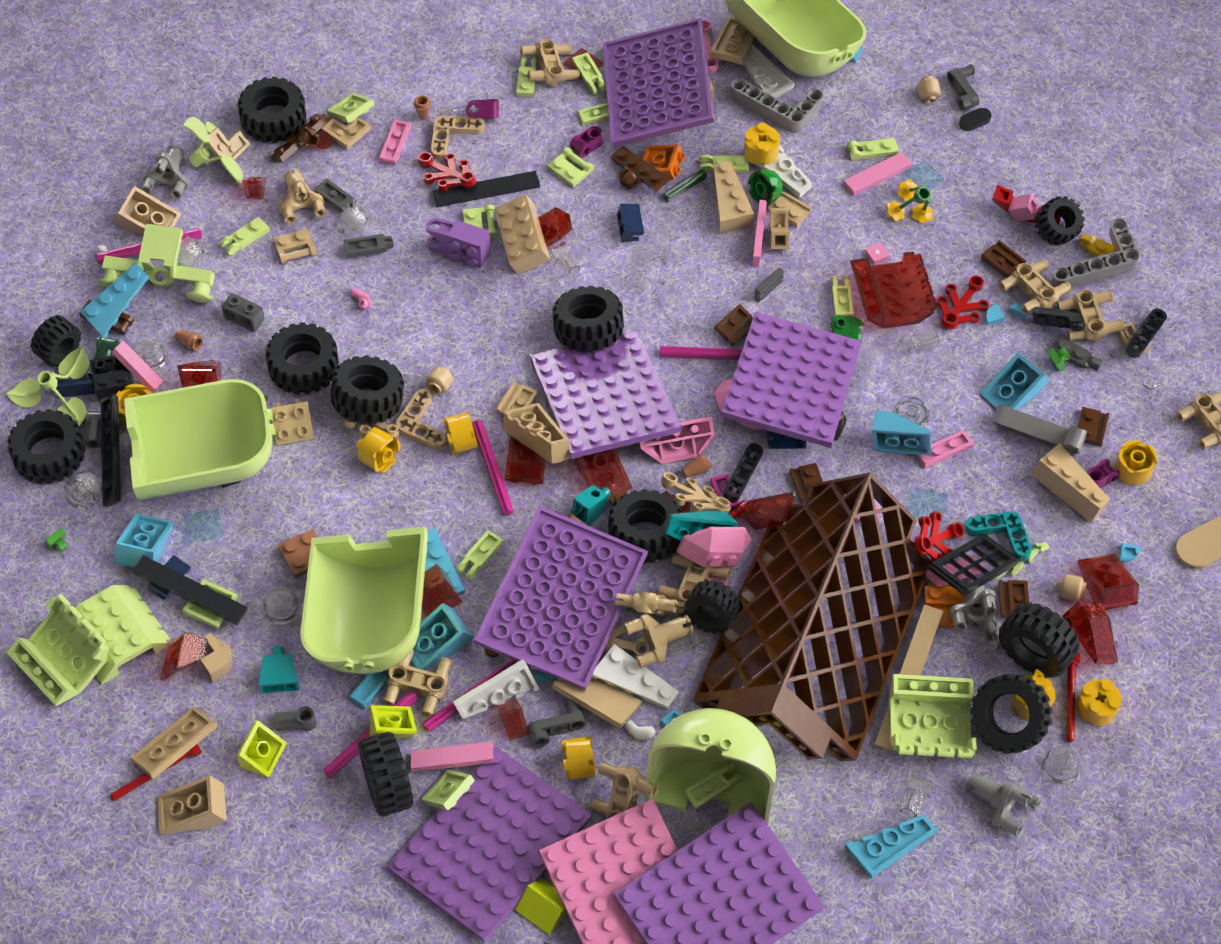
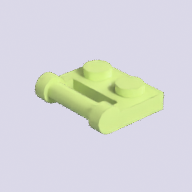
[547,147,595,187]
[463,205,498,239]

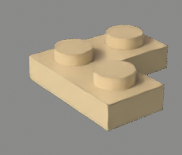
[321,117,371,150]
[206,128,250,162]

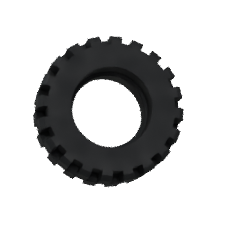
[238,77,306,143]
[552,286,624,352]
[265,322,339,395]
[330,355,404,425]
[7,409,86,484]
[608,489,682,563]
[999,602,1079,678]
[970,674,1053,754]
[358,732,414,817]

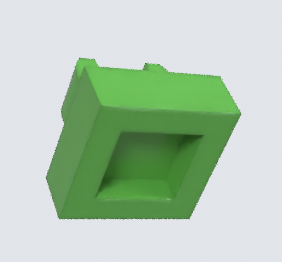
[1047,348,1070,371]
[45,528,68,552]

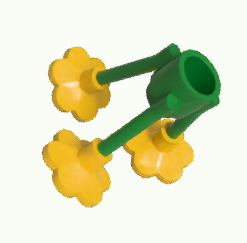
[886,179,933,224]

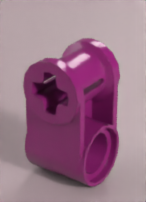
[466,99,499,119]
[570,126,603,158]
[1087,459,1120,489]

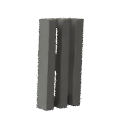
[755,268,784,303]

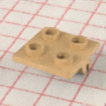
[270,398,314,445]

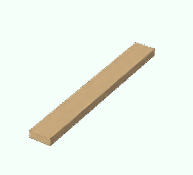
[874,605,943,753]

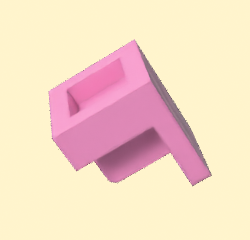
[1008,194,1039,222]

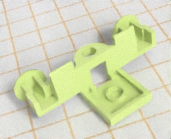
[97,224,215,303]

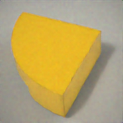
[1032,669,1049,695]

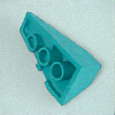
[665,511,738,541]

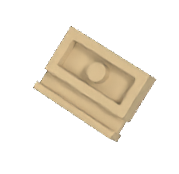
[768,191,812,227]
[496,381,538,414]

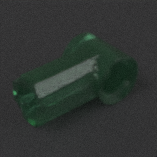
[94,337,119,359]

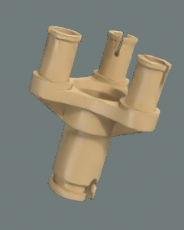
[279,168,326,225]
[624,613,694,668]

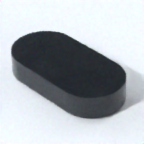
[959,108,992,131]

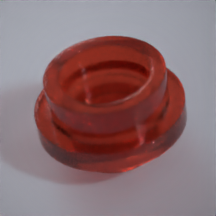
[317,131,333,149]

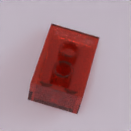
[505,435,546,485]
[573,448,633,500]
[1078,554,1139,611]
[1062,601,1118,664]

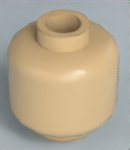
[917,76,941,103]
[425,367,453,395]
[1056,574,1087,602]

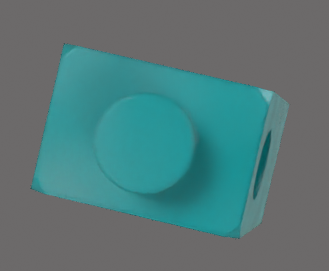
[571,485,611,527]
[259,646,300,694]

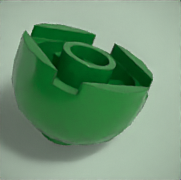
[748,169,783,205]

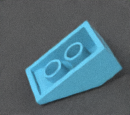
[980,352,1049,410]
[872,411,932,456]
[114,513,174,568]
[411,603,474,670]

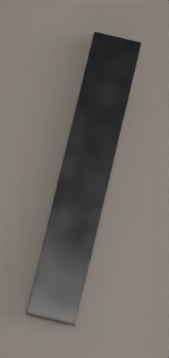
[432,171,540,208]
[100,394,121,507]
[133,555,247,625]

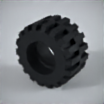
[1034,196,1085,245]
[30,315,81,366]
[684,579,740,634]

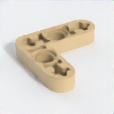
[431,116,485,159]
[396,389,446,450]

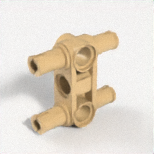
[520,39,580,87]
[999,259,1071,315]
[1057,290,1124,342]
[1176,391,1221,450]
[658,553,731,609]
[615,592,686,616]
[383,650,452,717]
[590,761,658,819]

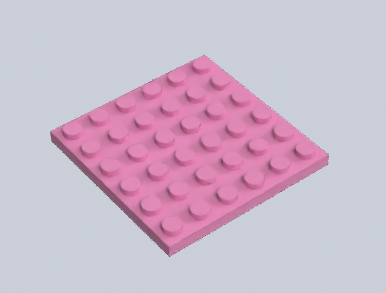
[538,798,678,944]

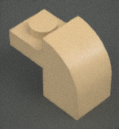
[769,208,790,249]
[200,633,233,682]

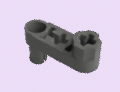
[947,64,980,111]
[527,698,586,748]

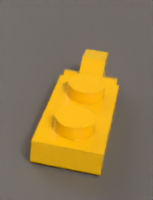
[1078,233,1116,265]

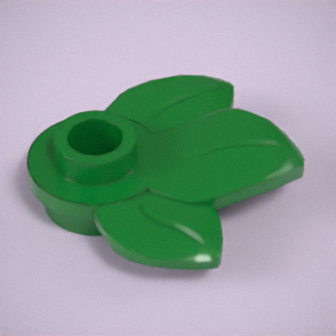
[831,315,864,341]

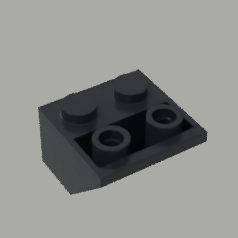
[90,355,134,402]

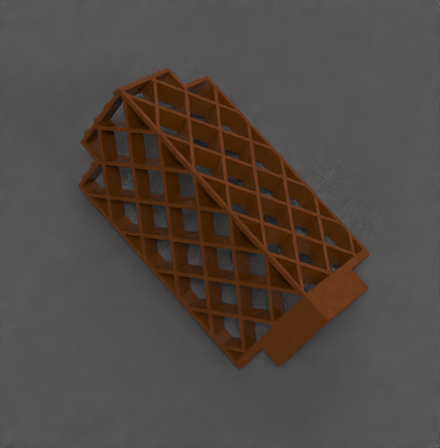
[693,472,932,762]

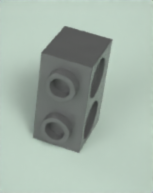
[221,293,265,332]

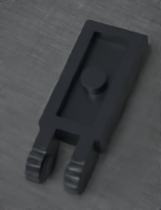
[1032,307,1085,331]

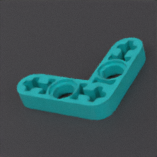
[965,511,1032,561]

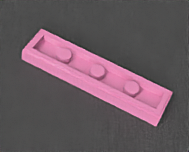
[844,152,912,195]
[752,200,767,267]
[411,741,494,772]

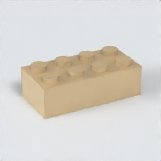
[494,194,550,274]

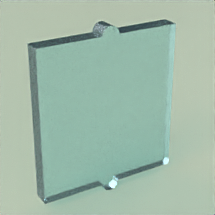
[903,160,945,190]
[910,487,948,522]
[185,509,223,543]

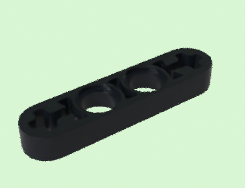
[1125,308,1167,358]
[723,443,764,503]

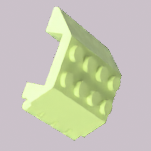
[75,585,170,684]
[6,594,108,706]
[888,674,977,758]

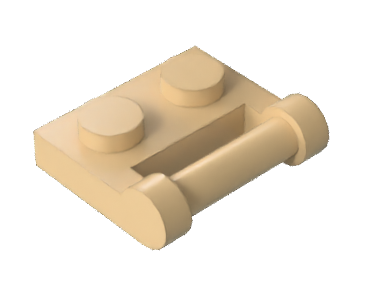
[273,228,317,264]

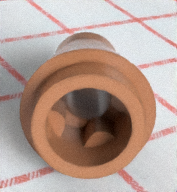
[413,95,431,120]
[175,329,203,351]
[682,454,711,478]

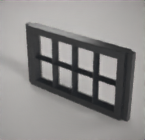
[928,534,1020,595]

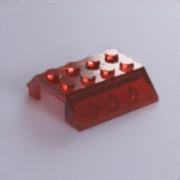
[850,251,938,329]

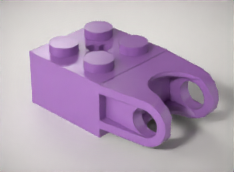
[426,218,490,268]

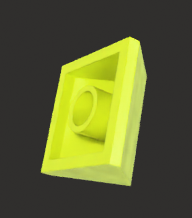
[369,705,417,739]
[237,720,287,778]
[515,878,567,935]

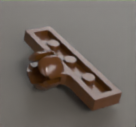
[270,114,329,163]
[611,146,669,192]

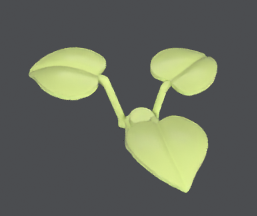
[183,117,243,186]
[7,347,89,426]

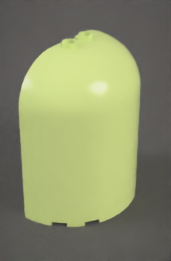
[725,0,866,77]
[124,379,275,500]
[301,526,428,674]
[645,708,776,825]

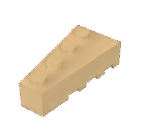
[713,160,754,234]
[503,403,570,463]
[1031,443,1110,523]

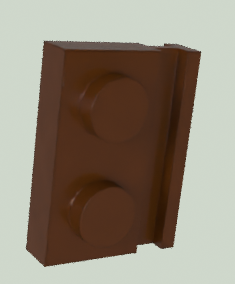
[981,240,1026,278]
[714,304,753,346]
[1077,406,1109,446]
[789,463,823,503]
[998,580,1029,618]

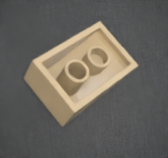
[113,186,181,235]
[157,775,227,835]

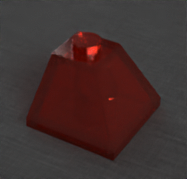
[538,207,572,247]
[178,360,222,388]
[741,492,796,530]
[422,564,463,617]
[160,631,208,680]

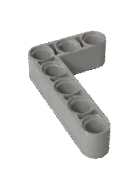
[730,79,823,133]
[1052,218,1140,287]
[992,404,1087,454]

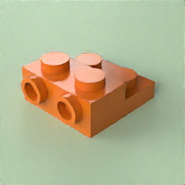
[642,144,685,180]
[923,582,965,628]

